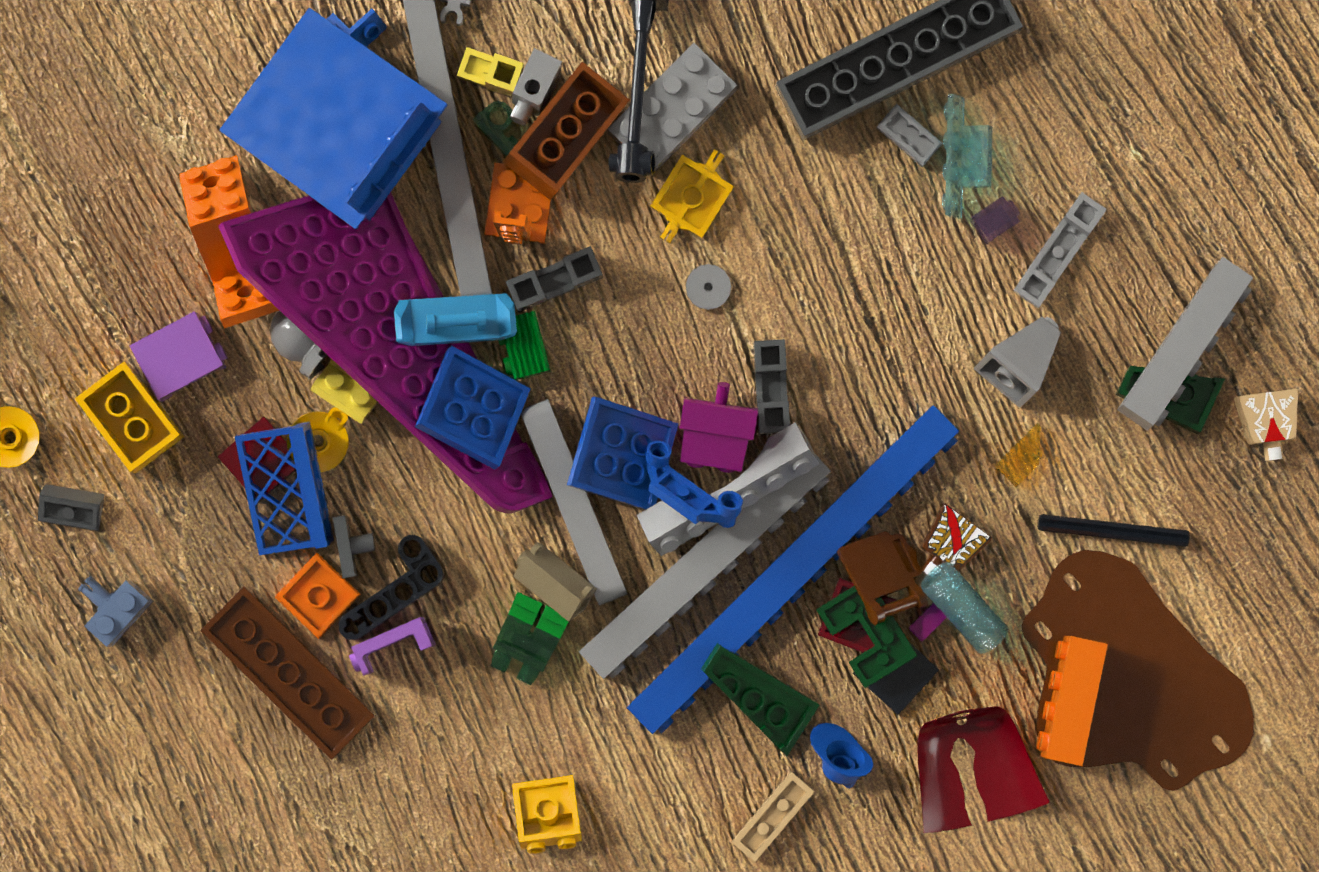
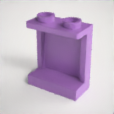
[129,311,228,402]
[349,617,436,676]

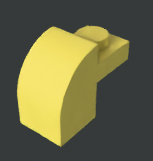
[457,47,524,96]

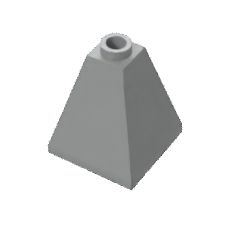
[973,317,1061,408]

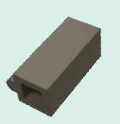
[513,542,597,622]

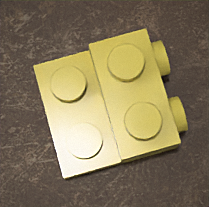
[310,359,378,424]

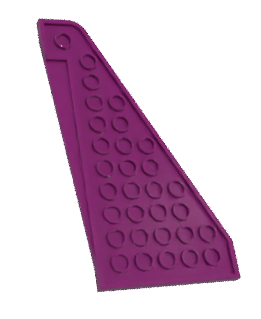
[218,192,553,514]

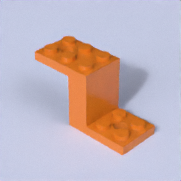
[179,155,280,329]

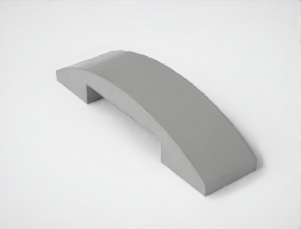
[1013,192,1107,308]

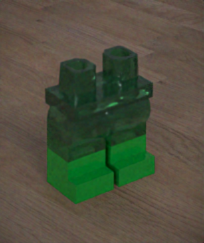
[491,592,570,685]

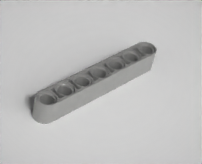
[521,399,627,606]

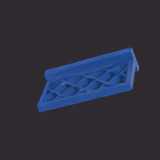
[235,422,334,555]

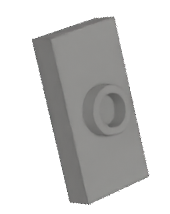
[876,104,943,167]

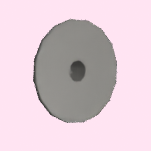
[686,264,731,310]

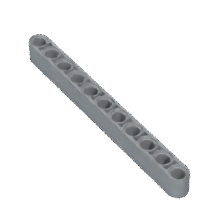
[403,0,492,296]

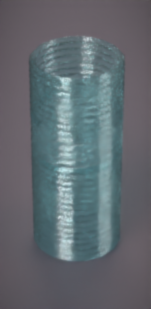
[921,562,1008,654]

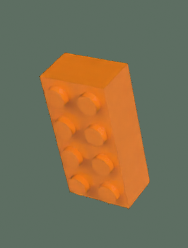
[1036,635,1108,766]

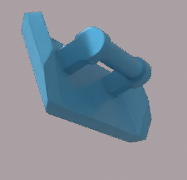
[394,293,517,346]

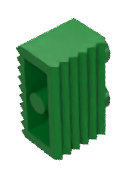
[498,311,551,381]

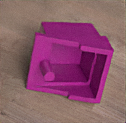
[679,382,758,473]

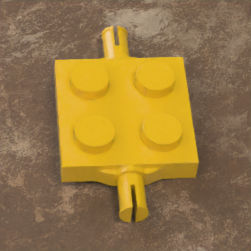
[650,149,734,244]

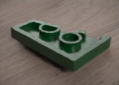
[1115,366,1225,434]

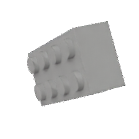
[608,43,737,172]

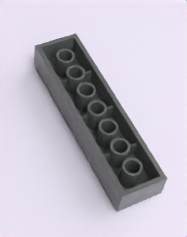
[775,0,1023,141]

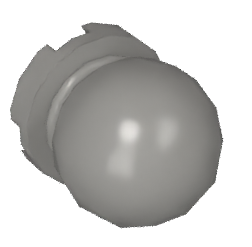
[269,311,327,380]

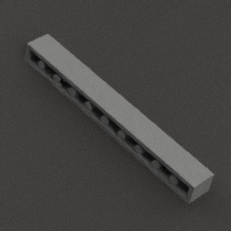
[579,454,831,679]

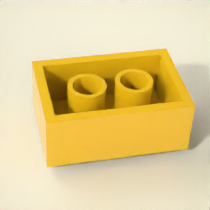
[75,362,185,474]

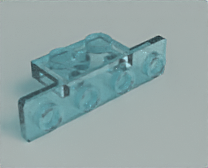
[942,94,993,218]

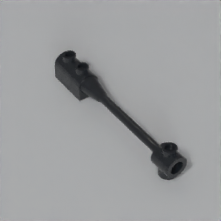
[609,0,669,183]

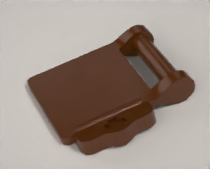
[837,531,928,625]

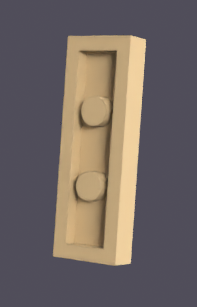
[731,771,815,862]

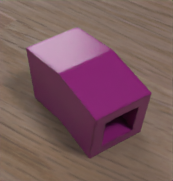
[908,602,949,642]

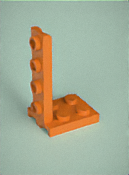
[484,162,551,245]

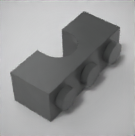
[505,246,603,313]
[753,339,790,435]

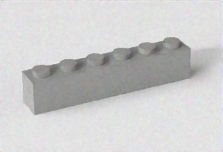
[1117,257,1253,431]

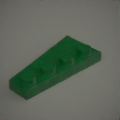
[701,643,820,756]

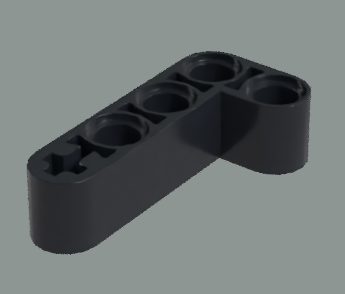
[339,535,445,640]

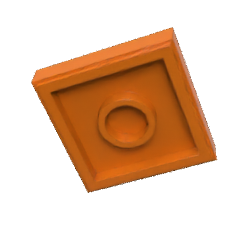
[275,553,362,639]

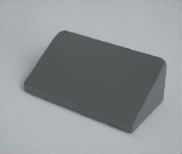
[38,484,104,531]

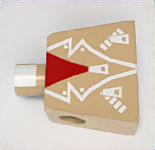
[1234,389,1298,461]

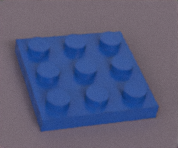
[415,346,531,470]
[567,397,679,510]

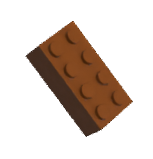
[503,62,630,200]

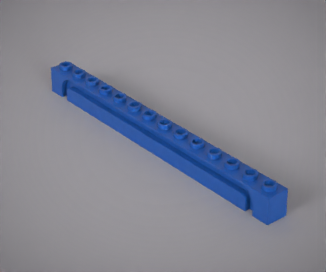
[627,405,959,734]

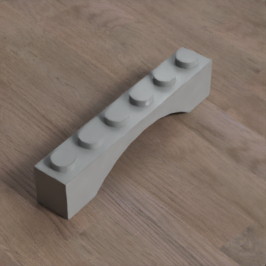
[637,422,820,556]

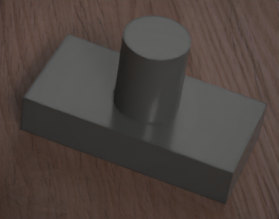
[333,515,376,578]

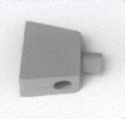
[510,48,562,126]

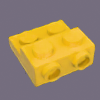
[512,775,582,854]

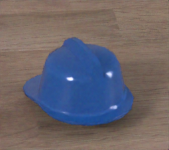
[810,723,874,789]

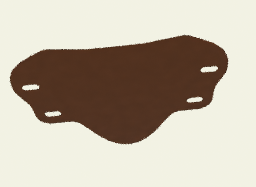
[1022,550,1254,791]

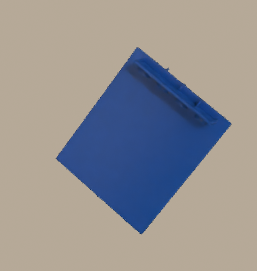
[220,8,448,229]

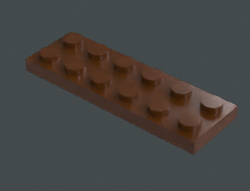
[200,586,376,760]

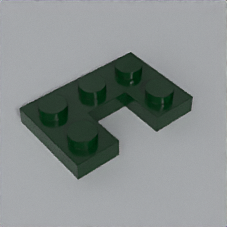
[816,586,918,689]

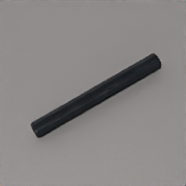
[1037,514,1190,547]

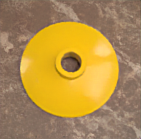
[0,406,40,468]
[287,411,349,472]

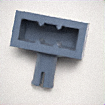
[78,575,154,647]

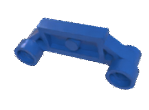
[646,440,743,528]

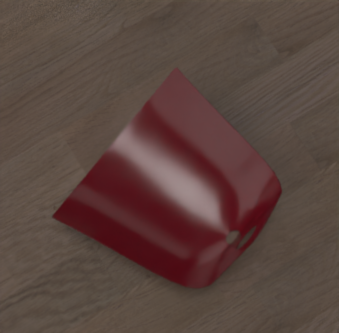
[917,706,1050,833]

